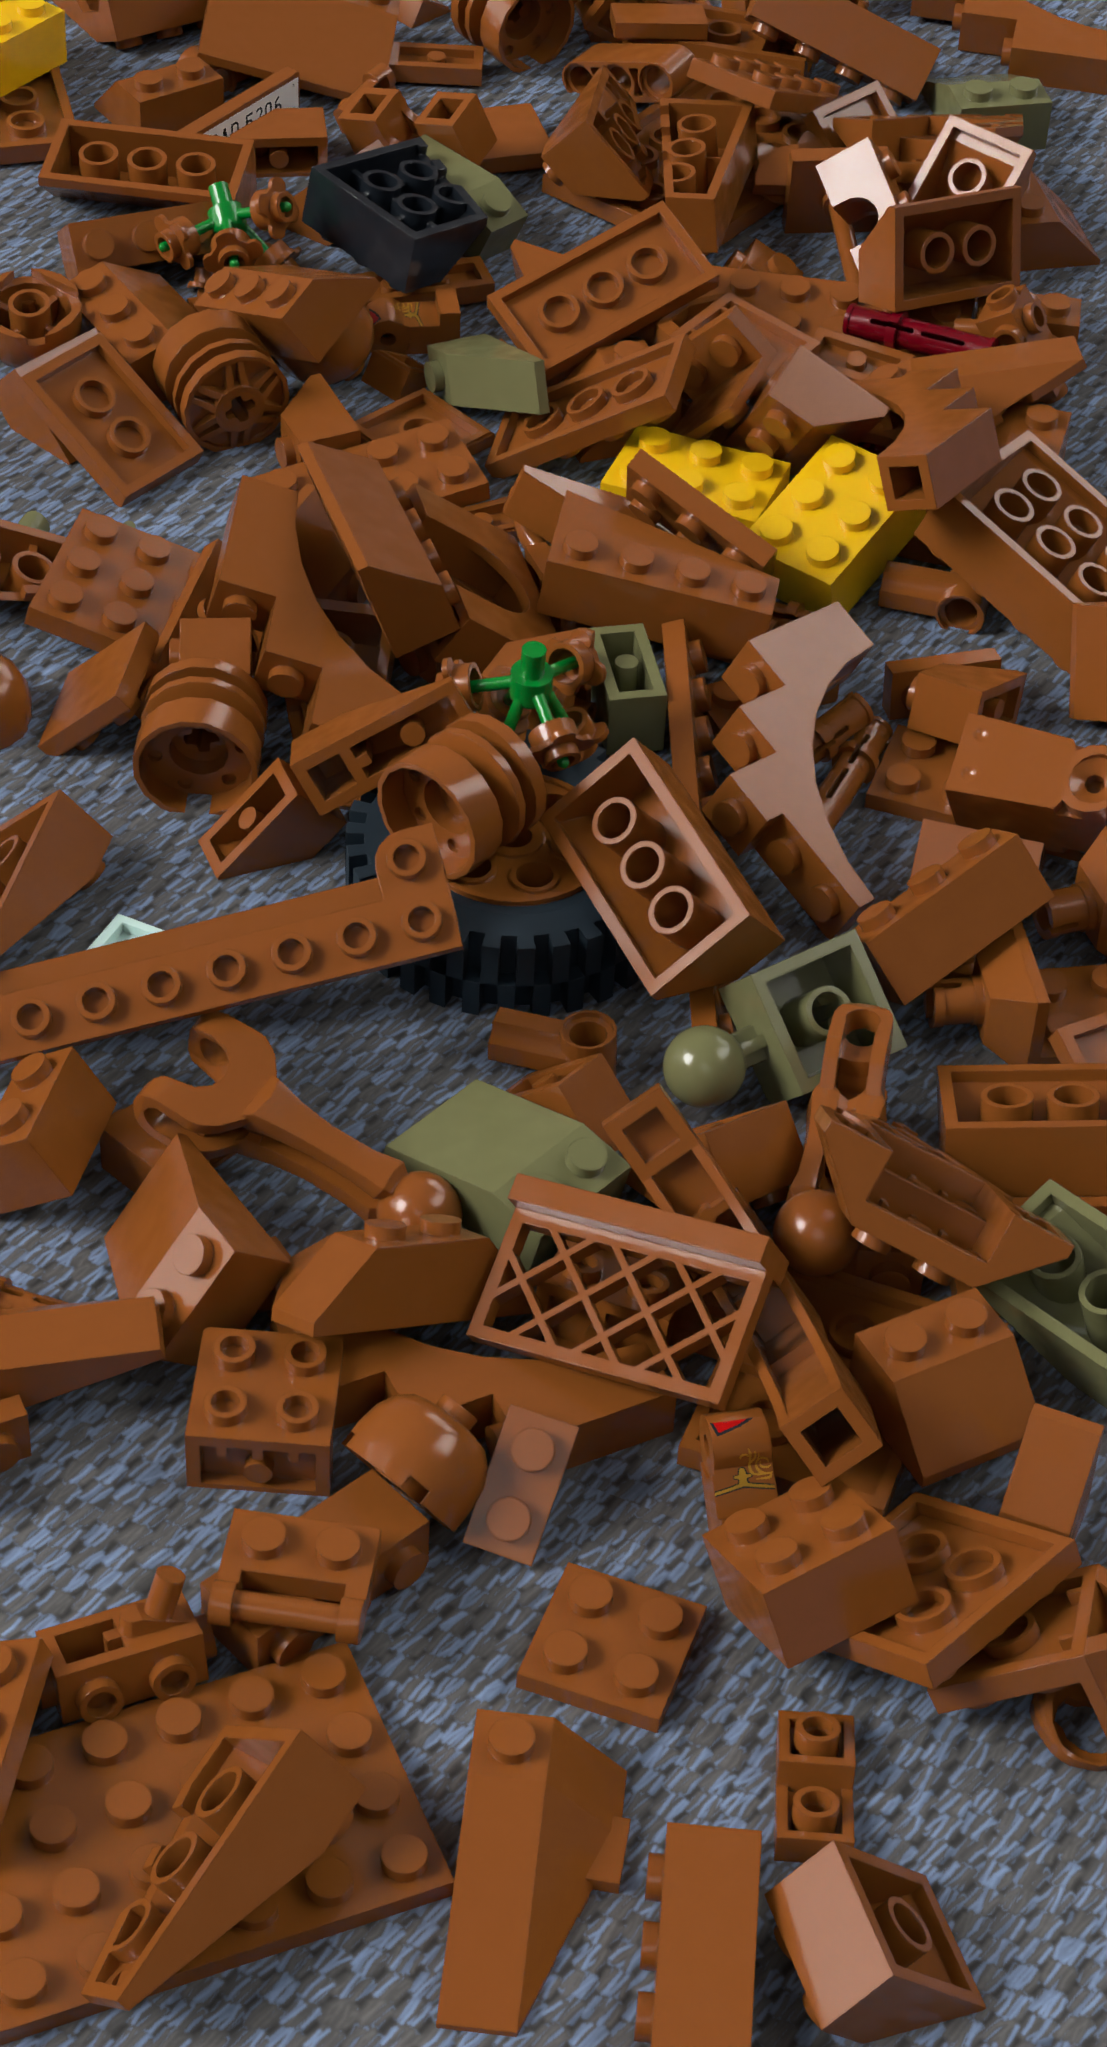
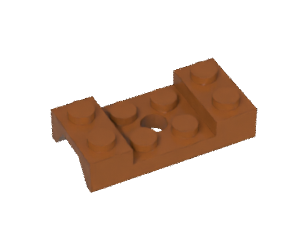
[622,0,816,78]

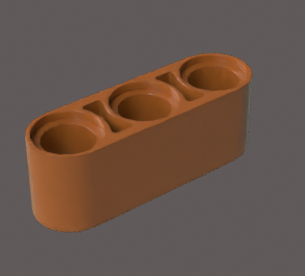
[562,43,696,103]

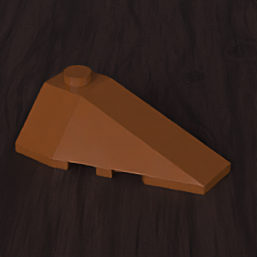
[863,336,1087,449]

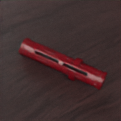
[842,302,1000,356]

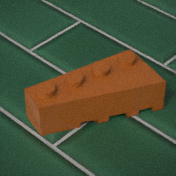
[659,98,757,255]
[536,490,780,660]

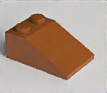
[908,114,1036,302]
[104,1133,291,1367]

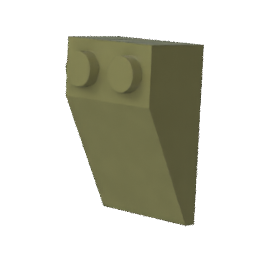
[921,73,1053,150]
[383,1079,631,1272]
[972,1179,1107,1409]

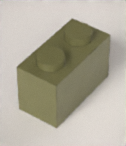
[588,623,668,755]

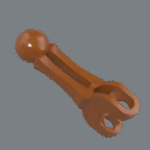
[773,1003,894,1278]
[133,1011,463,1226]

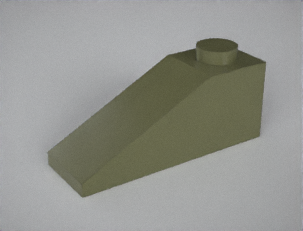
[420,134,529,261]
[424,333,550,415]

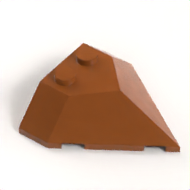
[833,114,1024,192]
[814,1105,1075,1288]

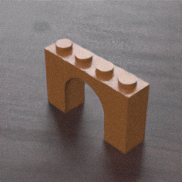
[406,483,557,674]

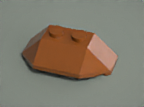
[271,1214,533,1338]

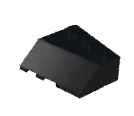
[302,137,488,293]

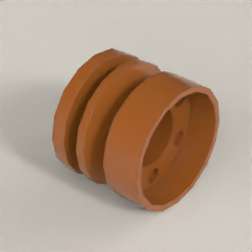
[451,0,575,73]
[152,309,290,452]
[133,657,268,815]
[377,712,547,880]

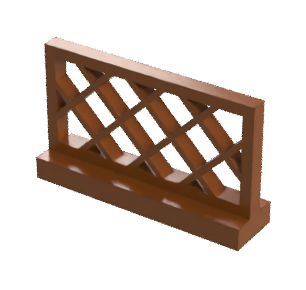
[466,1173,790,1412]

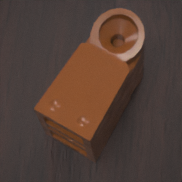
[945,712,1107,855]

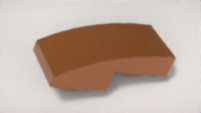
[774,1710,856,1863]

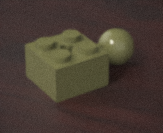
[663,929,908,1109]

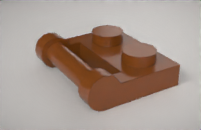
[207,1508,382,1645]

